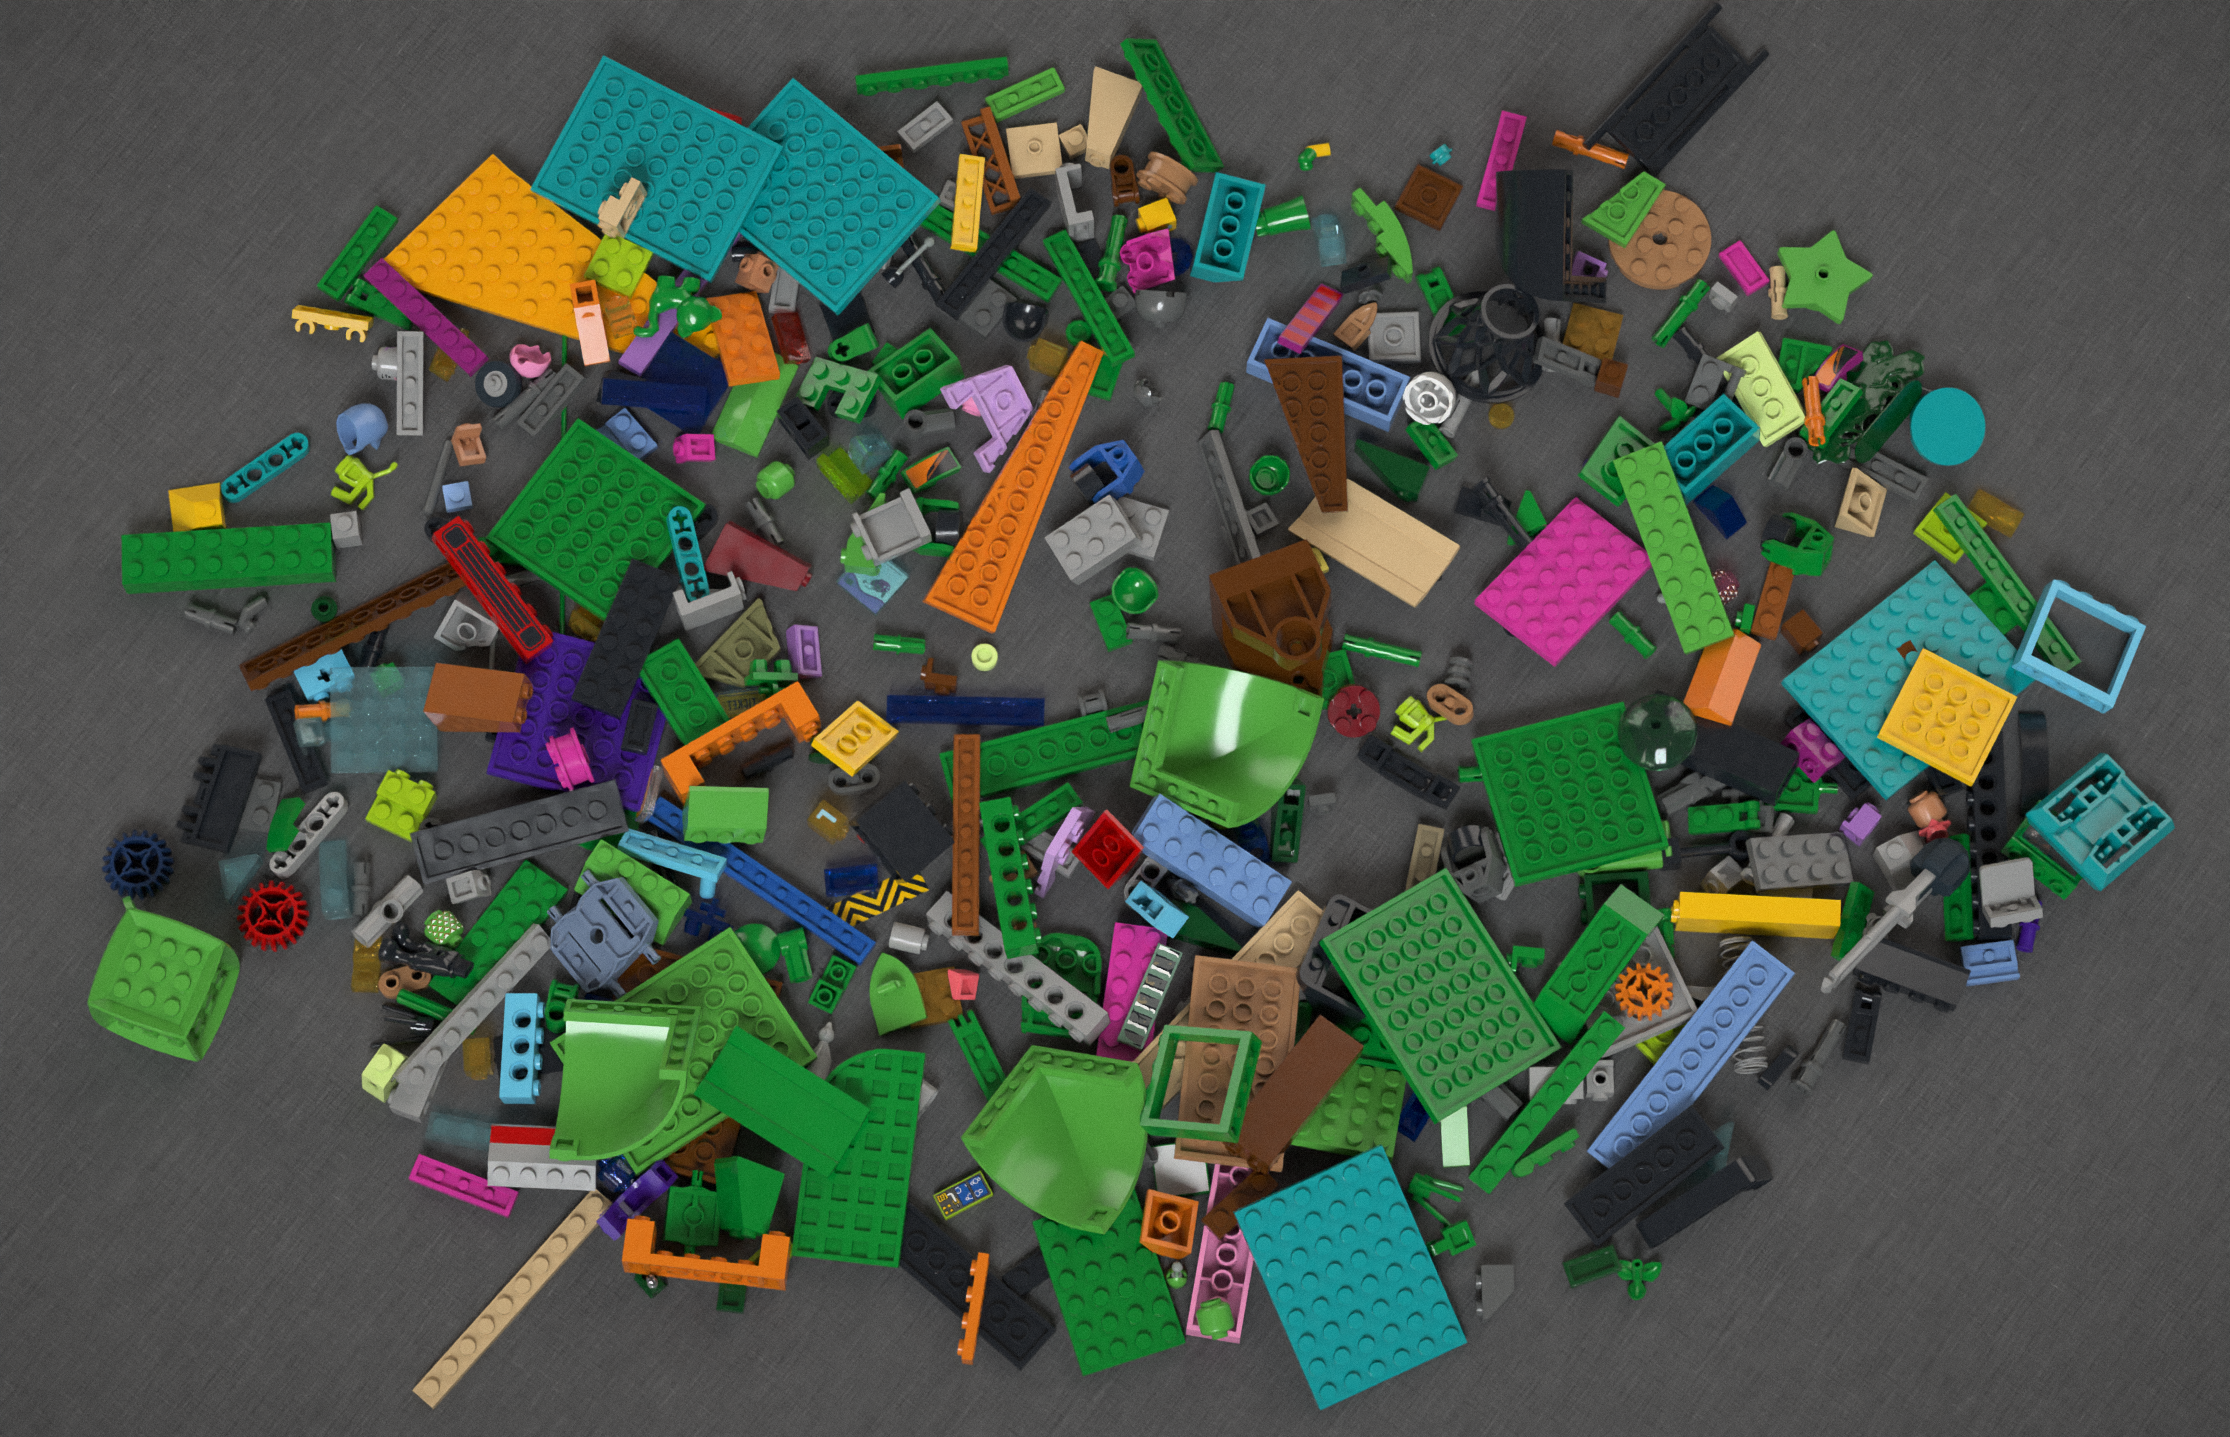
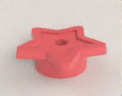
[1918,819,1951,843]

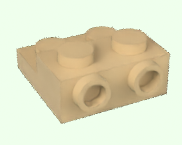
[598,177,648,239]

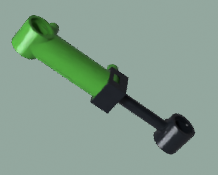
[1577,820,1755,878]

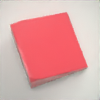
[948,969,979,1000]

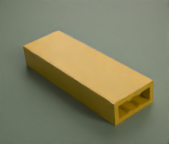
[1670,892,1841,939]

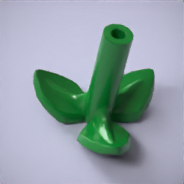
[1654,388,1696,432]
[1617,1259,1662,1301]

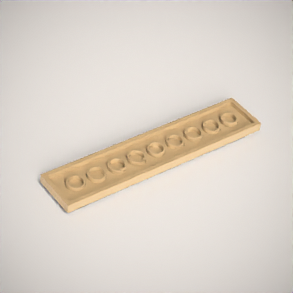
[1133,890,1323,1109]

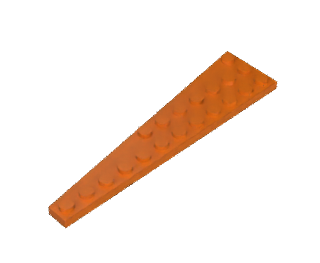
[922,341,1103,634]

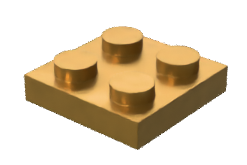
[1563,303,1624,363]
[910,966,963,1029]

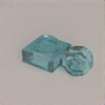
[293,717,344,747]

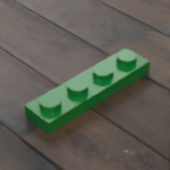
[317,205,398,302]
[980,782,1083,856]
[1943,834,1973,943]

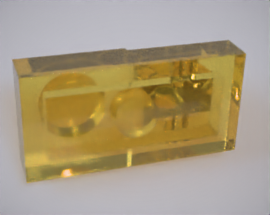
[1968,489,2025,538]

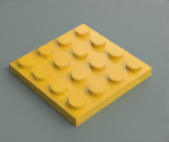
[1877,648,2017,786]

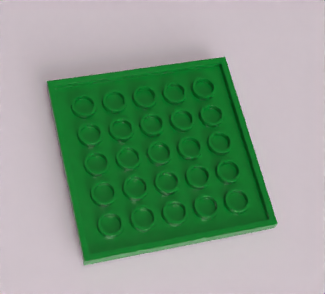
[486,418,706,622]
[1471,702,1669,887]

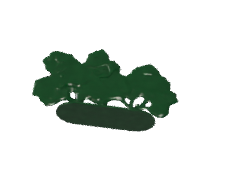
[1803,340,1925,464]

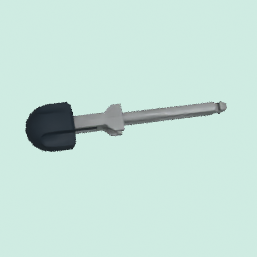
[1821,838,1970,993]

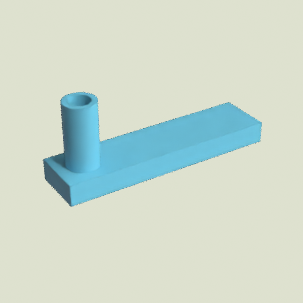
[618,829,727,899]

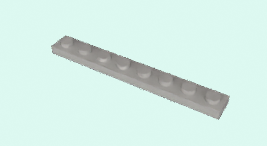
[392,924,551,1095]

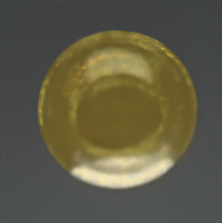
[1488,403,1514,429]

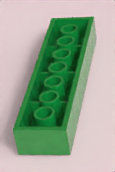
[121,523,336,594]

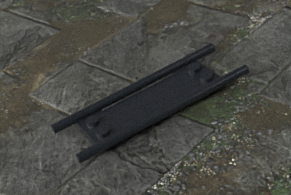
[1582,2,1769,178]

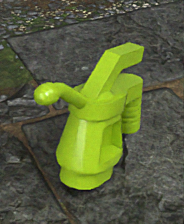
[331,455,398,510]
[1391,696,1447,752]

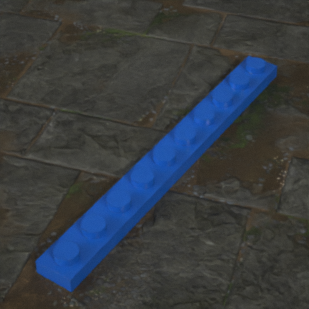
[645,796,876,966]

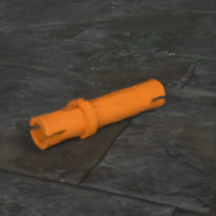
[1552,130,1629,169]
[1802,376,1825,446]

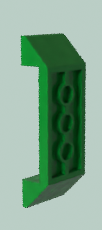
[1534,885,1665,1045]

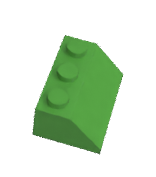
[682,786,769,844]

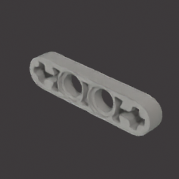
[269,792,348,879]

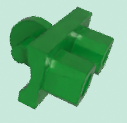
[744,659,798,699]

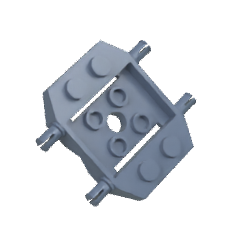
[547,870,661,999]

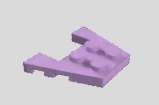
[940,365,1034,473]
[1034,806,1095,899]

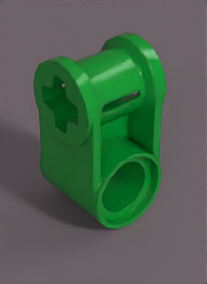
[827,323,879,363]
[545,979,580,1033]

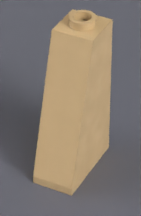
[1085,66,1143,169]

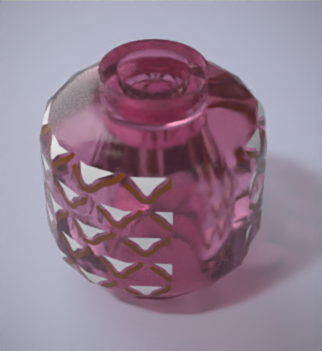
[1712,569,1740,605]

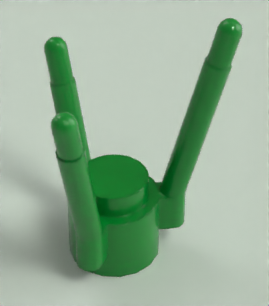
[1408,1173,1464,1227]

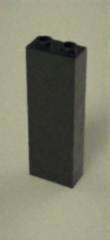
[1631,690,1800,807]

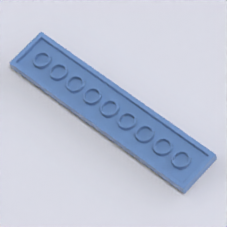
[1587,940,1795,1169]

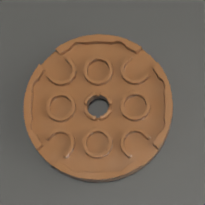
[1608,190,1711,290]

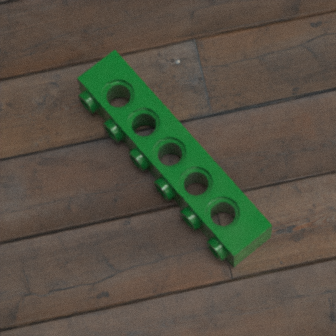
[979,797,1042,959]

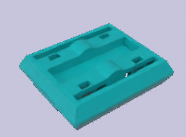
[2026,753,2175,891]

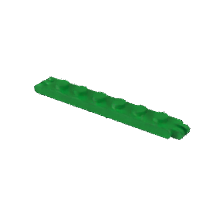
[947,1009,1006,1102]

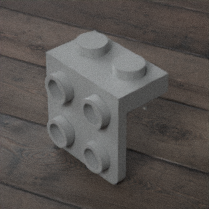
[1979,857,2043,928]

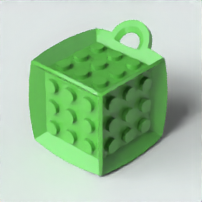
[87,895,240,1062]

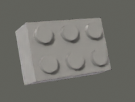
[1044,494,1143,585]

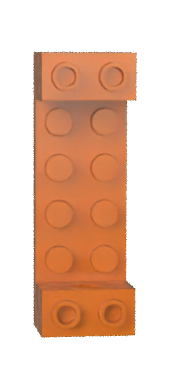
[661,681,822,806]
[622,1216,791,1291]

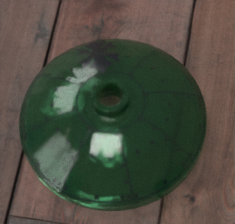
[1618,694,1697,771]

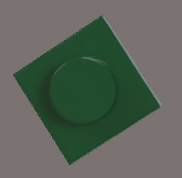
[716,1283,747,1314]

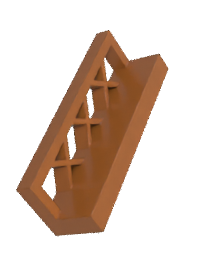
[961,106,1021,215]

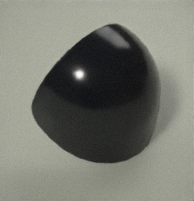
[1002,302,1049,342]

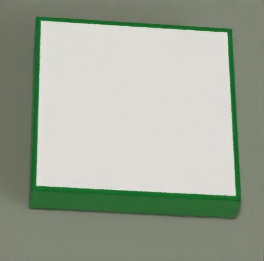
[1150,1143,1210,1197]

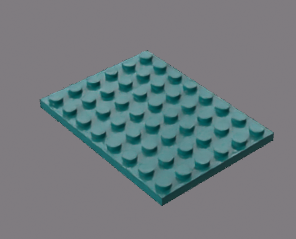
[530,55,784,283]
[739,78,941,315]
[1781,560,2036,801]
[1233,1144,1467,1410]

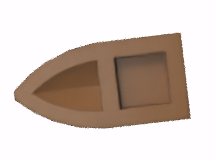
[1333,303,1377,352]

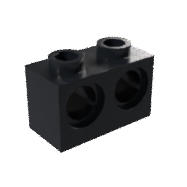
[776,396,830,460]

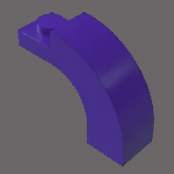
[596,1160,678,1241]

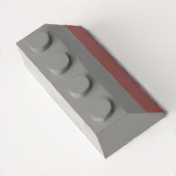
[488,1123,599,1191]

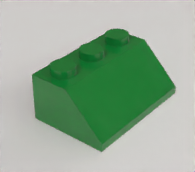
[868,328,965,419]

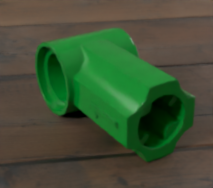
[777,927,813,983]

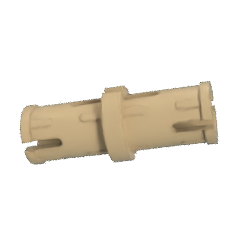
[1768,266,1788,320]

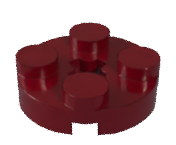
[1327,684,1380,738]

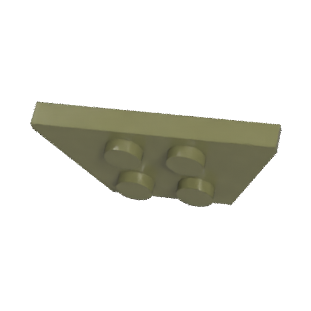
[695,598,781,688]

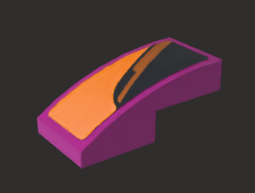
[1814,344,1863,393]

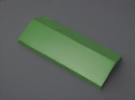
[712,352,799,458]

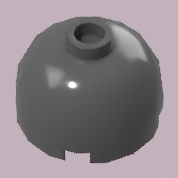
[1135,290,1187,328]

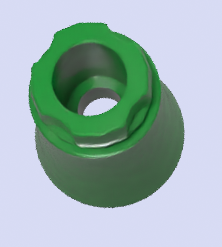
[1255,195,1311,237]

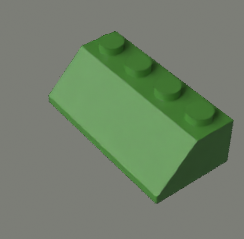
[574,839,692,946]

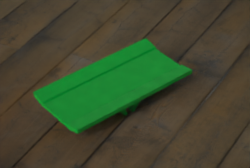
[693,1026,871,1178]

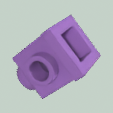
[1572,251,1608,278]
[1839,802,1882,847]

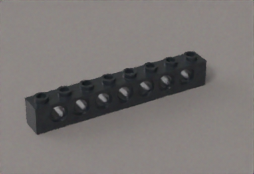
[1966,731,2012,942]

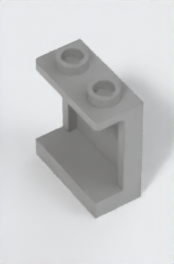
[1055,163,1094,243]
[850,488,932,566]
[673,571,746,631]

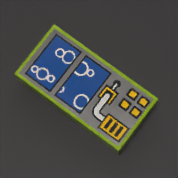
[933,1171,993,1220]

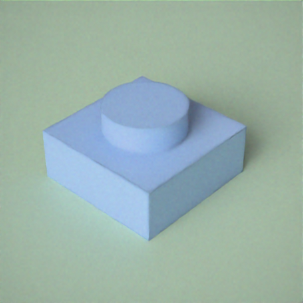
[442,481,473,513]

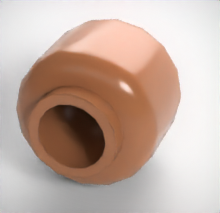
[1907,789,1947,829]

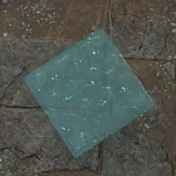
[330,666,438,774]

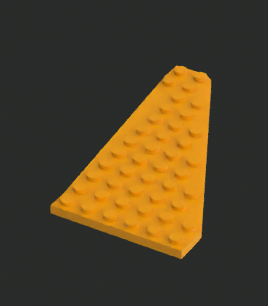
[384,154,720,373]

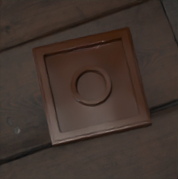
[1394,164,1463,231]

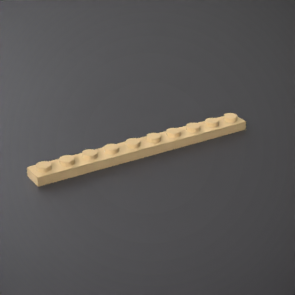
[412,1189,611,1410]

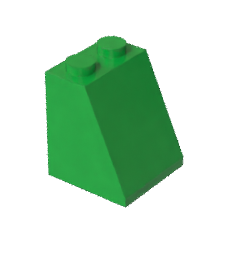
[714,1156,785,1241]

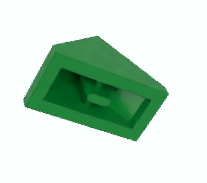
[1507,490,1547,546]

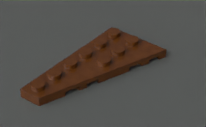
[1264,356,1348,513]

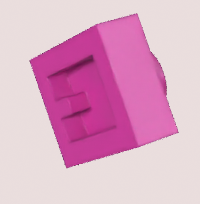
[673,434,715,464]

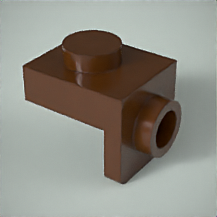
[920,658,958,696]

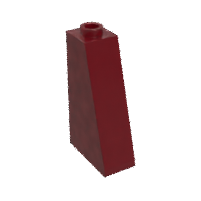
[704,521,813,591]

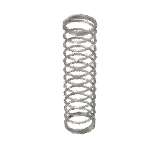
[1719,936,1768,1074]

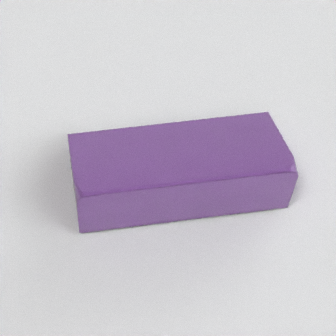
[786,624,822,679]

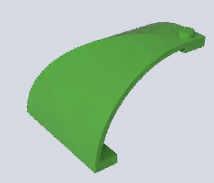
[1130,660,1324,828]
[549,999,701,1162]
[961,1045,1148,1234]

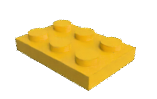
[811,701,899,777]

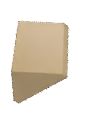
[1835,468,1887,537]

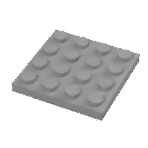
[1558,927,1698,1059]

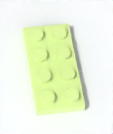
[1717,331,1806,447]

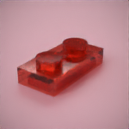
[771,312,811,364]

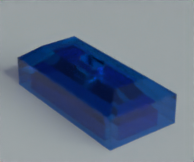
[824,864,880,898]

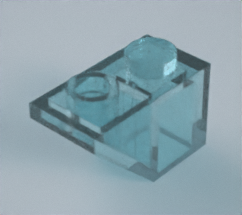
[1311,214,1347,267]

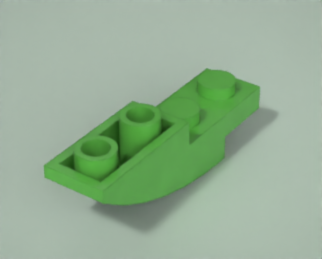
[1351,188,1413,284]

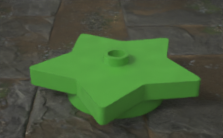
[1777,230,1873,324]

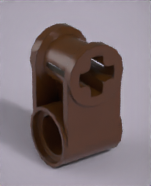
[1110,155,1140,207]

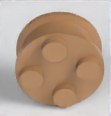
[1137,151,1198,205]

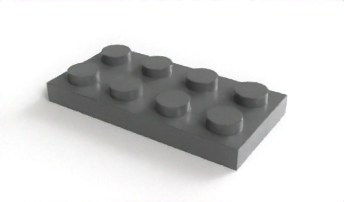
[1746,832,1854,892]

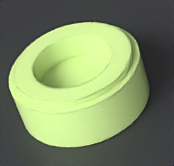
[971,643,998,671]

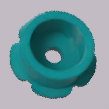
[1429,144,1453,166]

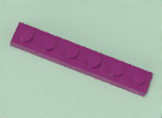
[363,258,489,377]

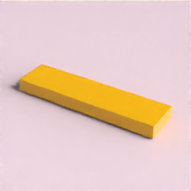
[950,154,985,253]

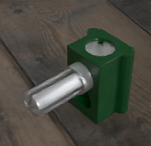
[634,1274,668,1299]

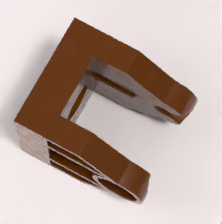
[1209,539,1333,697]

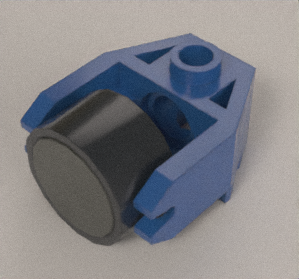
[1069,440,1145,506]

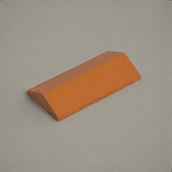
[1681,629,1761,726]

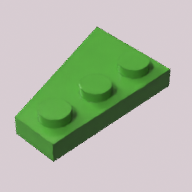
[1581,171,1666,248]

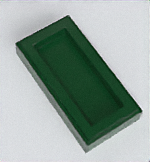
[1562,1244,1623,1289]

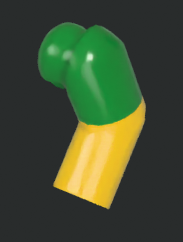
[1297,143,1331,171]

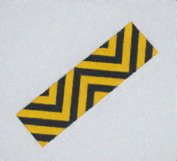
[826,872,929,926]

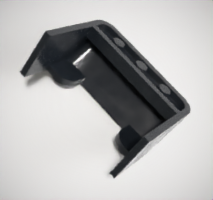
[1296,894,1372,1029]

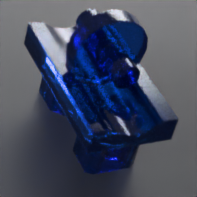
[684,898,734,941]

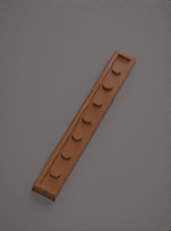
[952,734,980,936]

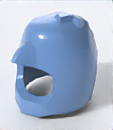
[336,403,388,455]

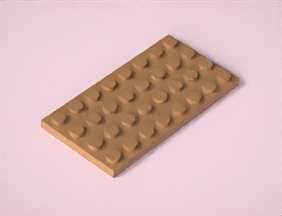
[1174,955,1300,1172]

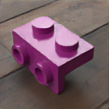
[1780,718,1845,783]

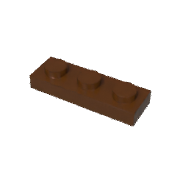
[1201,1171,1279,1241]

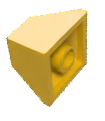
[168,483,226,532]

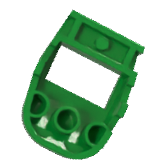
[1021,933,1102,1043]

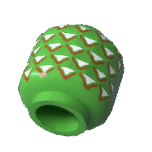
[424,910,464,949]

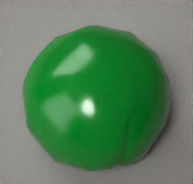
[1249,455,1290,496]

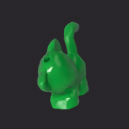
[633,276,722,338]

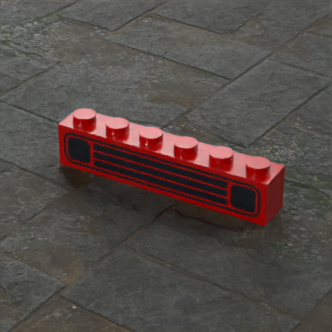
[431,516,553,664]

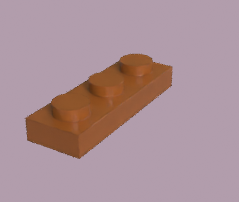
[1750,562,1794,641]

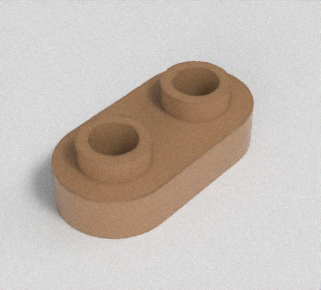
[1427,684,1474,725]
[379,966,432,999]

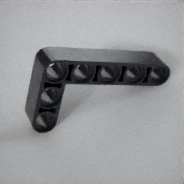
[1636,1155,1773,1249]

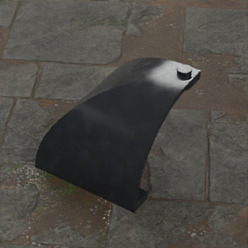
[1495,169,1607,303]

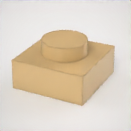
[1058,124,1087,160]

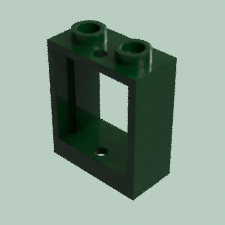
[1578,871,1651,928]

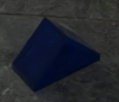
[1693,485,1747,540]
[1397,1092,1431,1142]

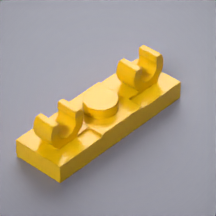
[292,305,374,342]

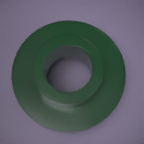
[311,596,338,622]

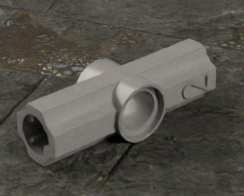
[351,875,424,948]

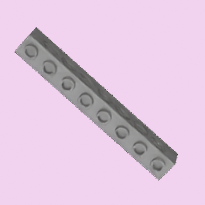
[926,891,1110,1046]

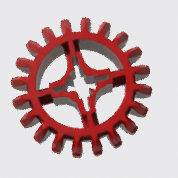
[237,880,310,952]

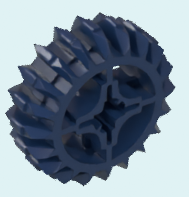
[102,829,175,901]

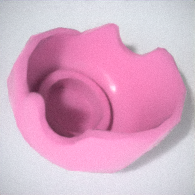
[509,344,551,378]

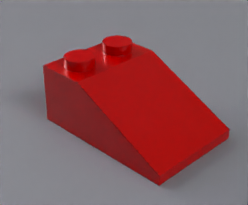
[1071,810,1144,889]

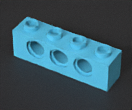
[499,993,546,1104]

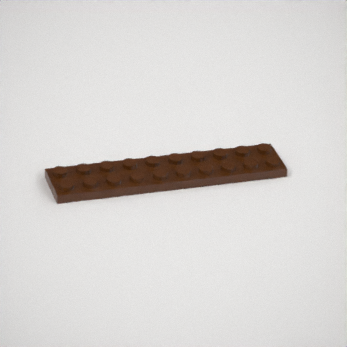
[238,562,466,692]

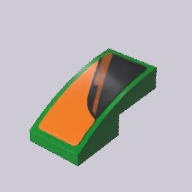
[900,447,962,495]

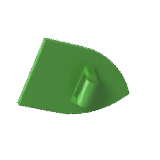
[869,952,928,1036]

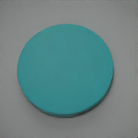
[1909,388,1985,466]

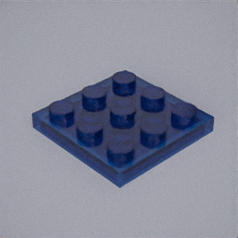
[642,332,729,434]

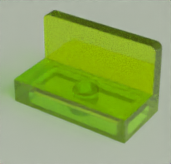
[816,448,873,504]

